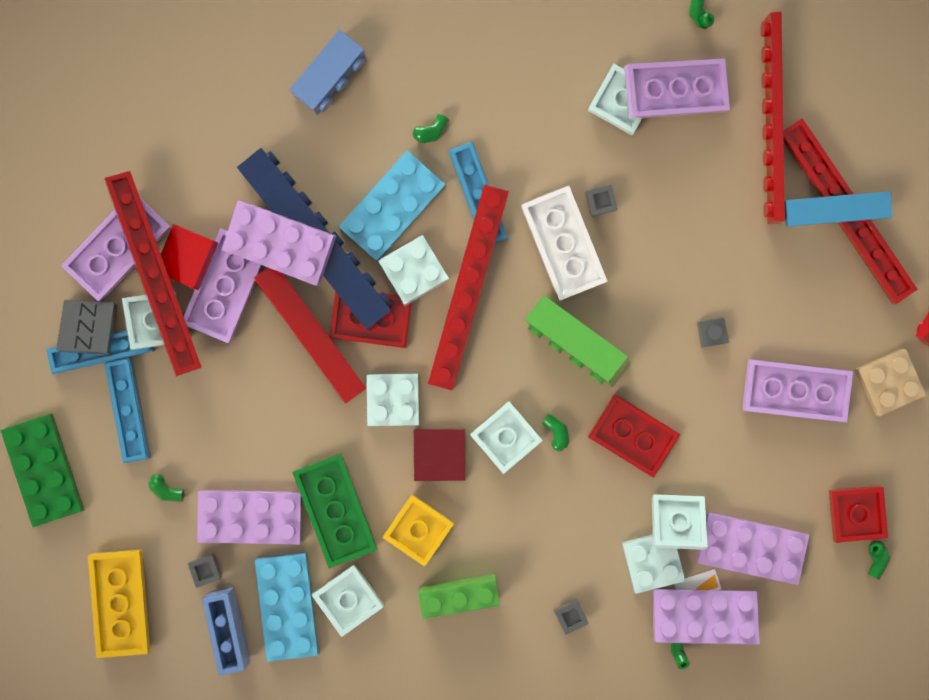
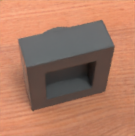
[585,185,618,217]
[697,318,729,348]
[188,553,222,588]
[554,598,589,635]

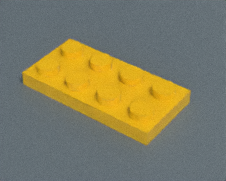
[88,549,151,658]

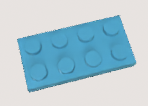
[339,150,446,262]
[255,552,319,662]

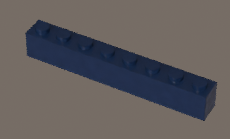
[237,148,393,331]

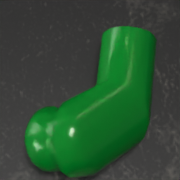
[689,0,714,29]
[413,114,449,143]
[542,413,570,452]
[148,474,185,502]
[867,541,890,580]
[671,643,690,669]

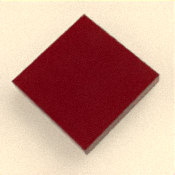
[414,429,465,481]

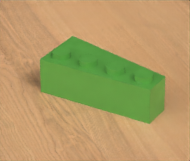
[525,295,631,387]

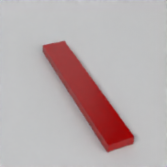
[253,268,366,404]

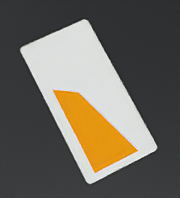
[674,569,721,591]

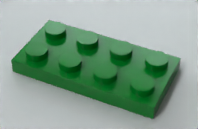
[0,413,85,528]
[292,453,378,568]

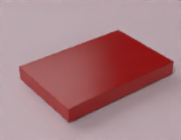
[329,291,412,348]
[587,394,681,478]

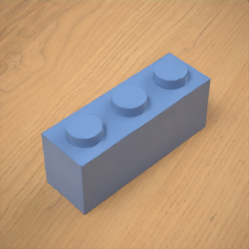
[289,29,366,115]
[202,587,250,676]

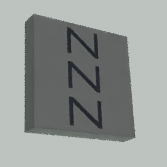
[56,300,117,355]

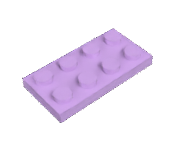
[624,58,730,119]
[61,198,172,302]
[222,200,336,286]
[184,228,263,343]
[742,359,853,423]
[197,490,302,544]
[696,512,809,585]
[652,589,760,645]

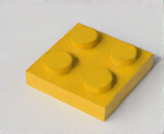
[382,494,454,567]

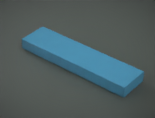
[448,141,508,244]
[785,191,893,227]
[46,331,154,374]
[104,358,151,463]

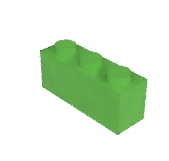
[418,574,500,619]

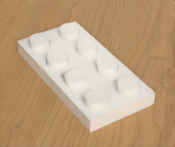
[521,186,608,301]

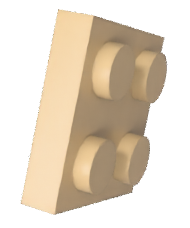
[855,348,926,416]

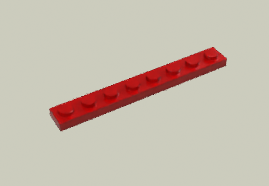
[761,12,785,224]
[783,118,918,304]
[104,171,202,377]
[428,184,509,391]

